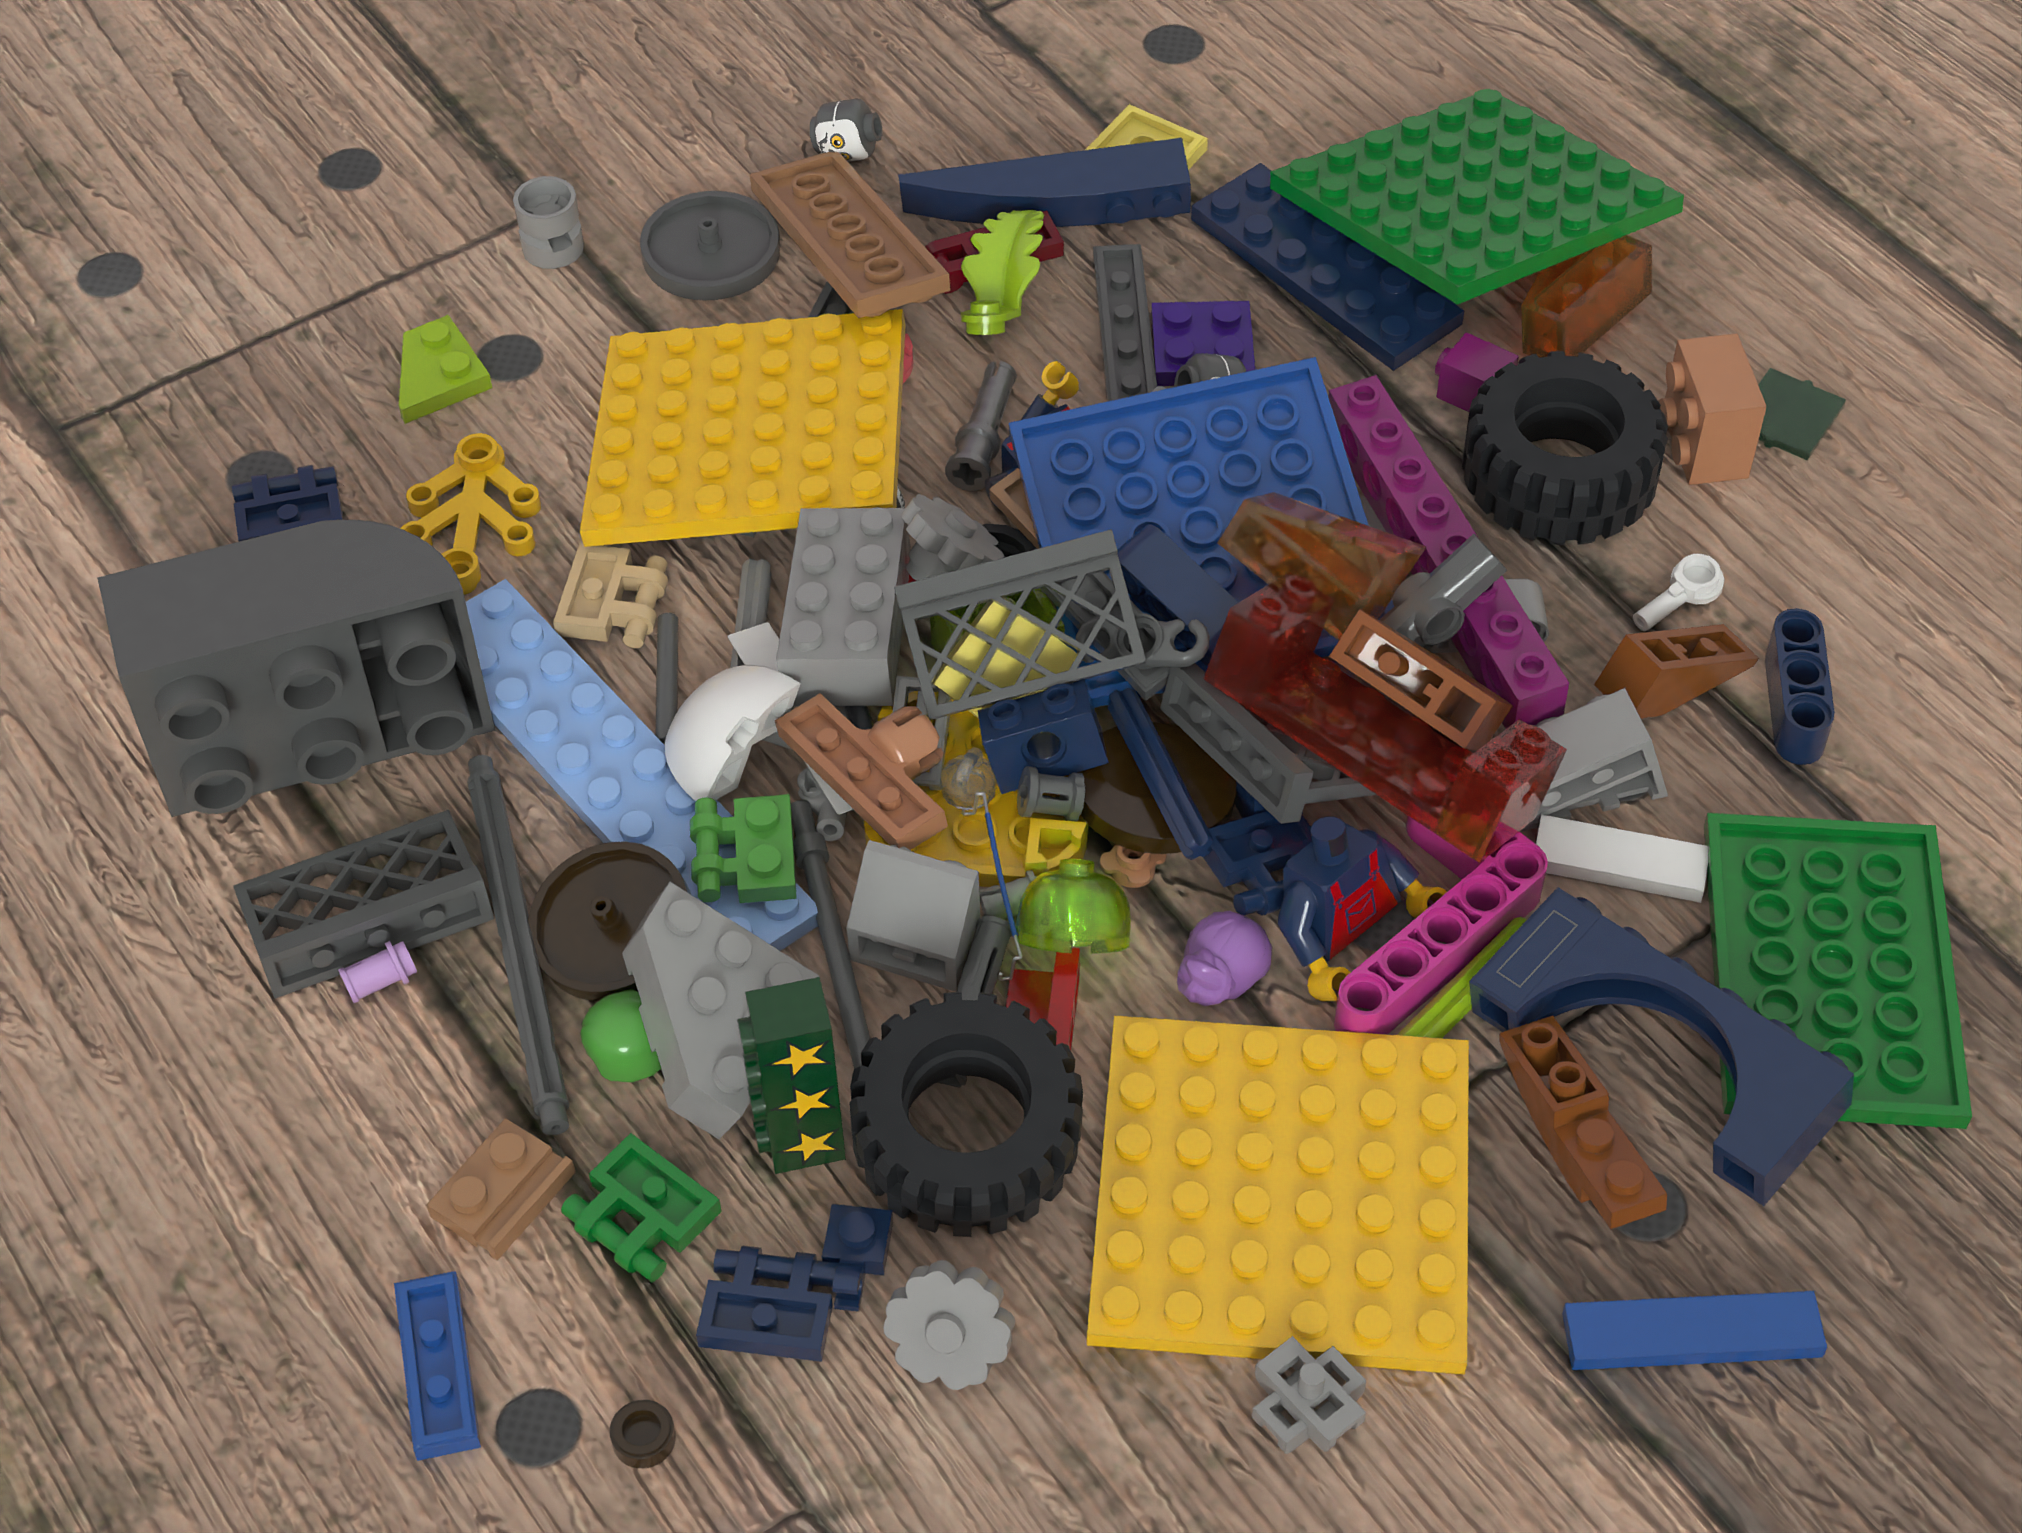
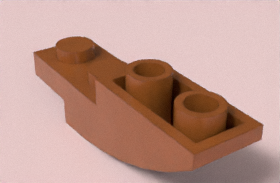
[1499,1016,1667,1229]

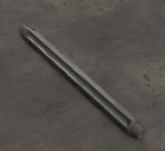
[467,755,569,1135]

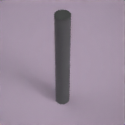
[655,613,679,745]

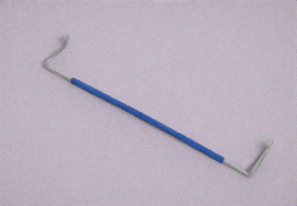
[962,792,1023,981]

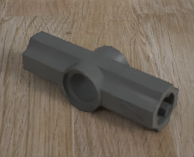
[1380,534,1507,647]

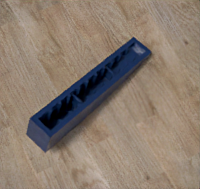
[898,138,1191,227]

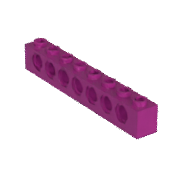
[1328,375,1569,738]

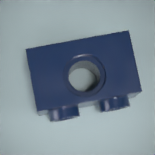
[977,679,1109,794]

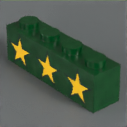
[737,977,846,1174]

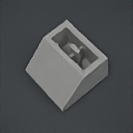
[847,840,980,992]

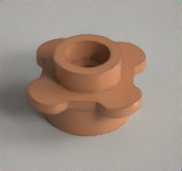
[1100,844,1167,888]

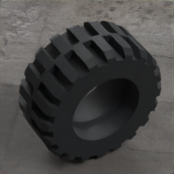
[1462,351,1668,545]
[849,991,1083,1237]

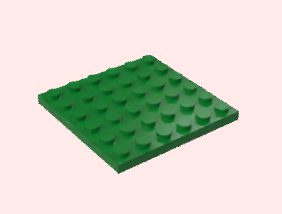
[1270,89,1684,305]

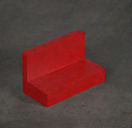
[1006,946,1080,1050]

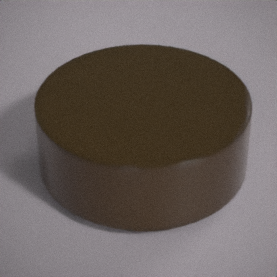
[609,1400,676,1469]

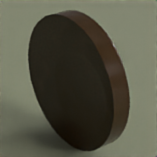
[1077,722,1237,854]
[528,842,691,1001]

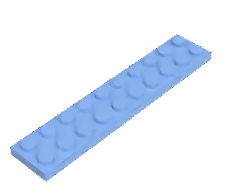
[466,579,818,951]

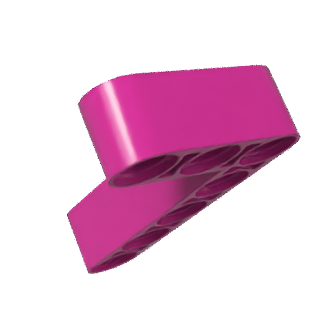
[1334,774,1548,1035]

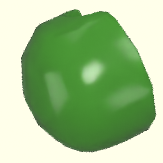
[580,990,661,1082]

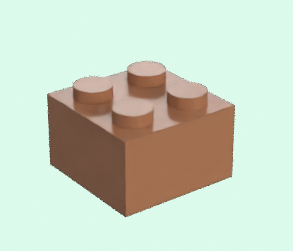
[1659,333,1767,485]

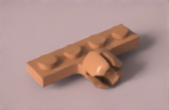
[775,693,948,850]

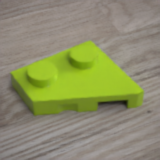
[399,315,492,424]

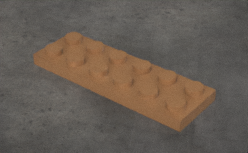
[749,152,951,318]

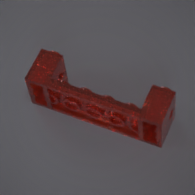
[1204,572,1567,863]

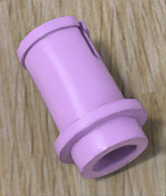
[338,941,417,1003]

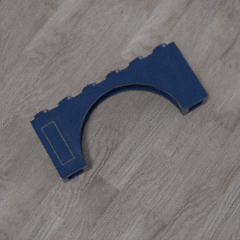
[1469,887,1854,1206]

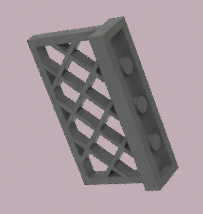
[894,529,1146,720]
[1160,663,1400,824]
[233,810,494,999]

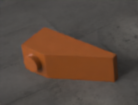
[1329,609,1513,752]
[1594,624,1759,718]

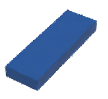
[394,1271,481,1461]

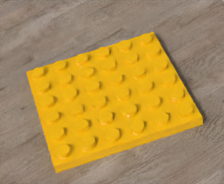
[580,309,906,547]
[1087,1016,1469,1375]

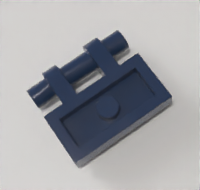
[232,465,344,542]
[1203,811,1312,916]
[696,1245,838,1362]

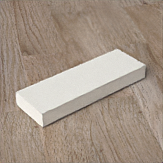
[1536,814,1708,903]

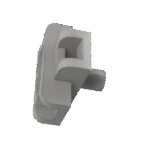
[1252,1336,1367,1454]

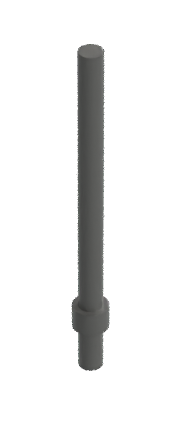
[791,800,870,1068]

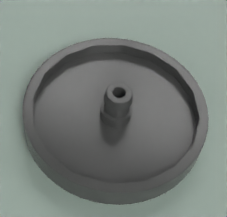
[640,191,780,301]

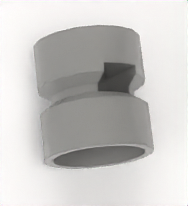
[513,176,584,269]

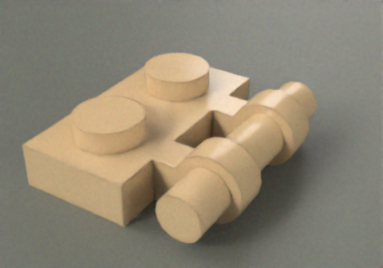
[553,543,668,648]

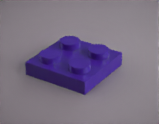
[1151,301,1255,386]

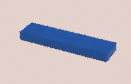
[1562,1291,1827,1370]

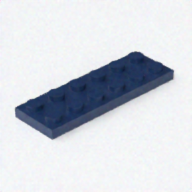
[1191,163,1464,371]

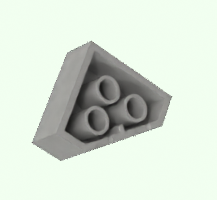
[622,882,819,1139]

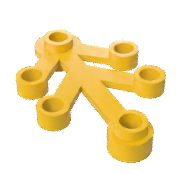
[400,433,541,595]

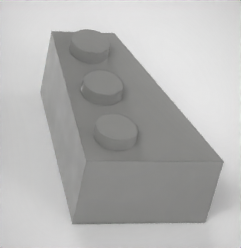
[1469,688,1668,832]

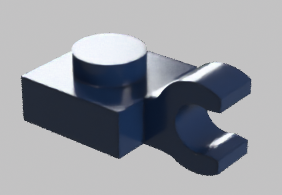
[822,1204,893,1312]

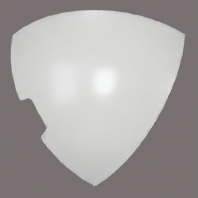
[665,665,801,801]

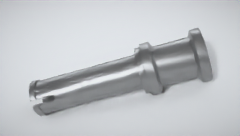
[945,361,1016,491]

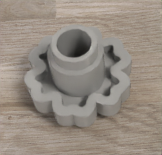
[901,494,1004,581]
[883,1260,1015,1390]

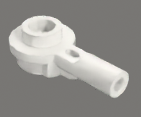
[1633,554,1724,631]

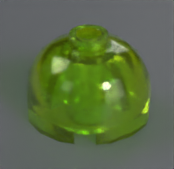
[1016,859,1131,954]

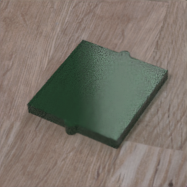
[1758,368,1846,461]

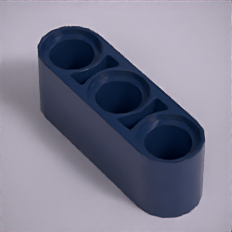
[1109,524,1256,667]
[1765,608,1835,765]

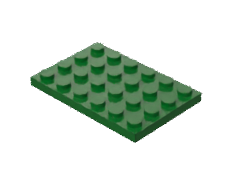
[1704,813,1972,1129]

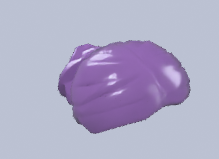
[1177,911,1272,1006]

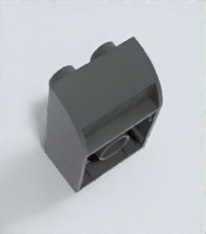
[97,520,495,817]

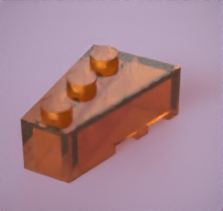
[1521,235,1652,358]
[1218,492,1426,641]

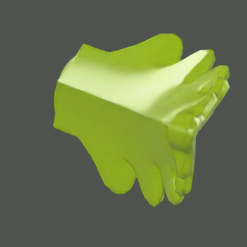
[961,210,1044,335]

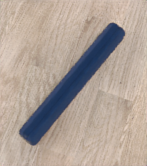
[1108,688,1213,860]

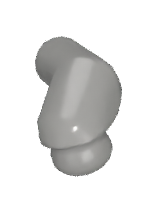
[797,768,847,841]

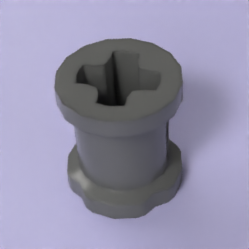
[1017,766,1085,821]

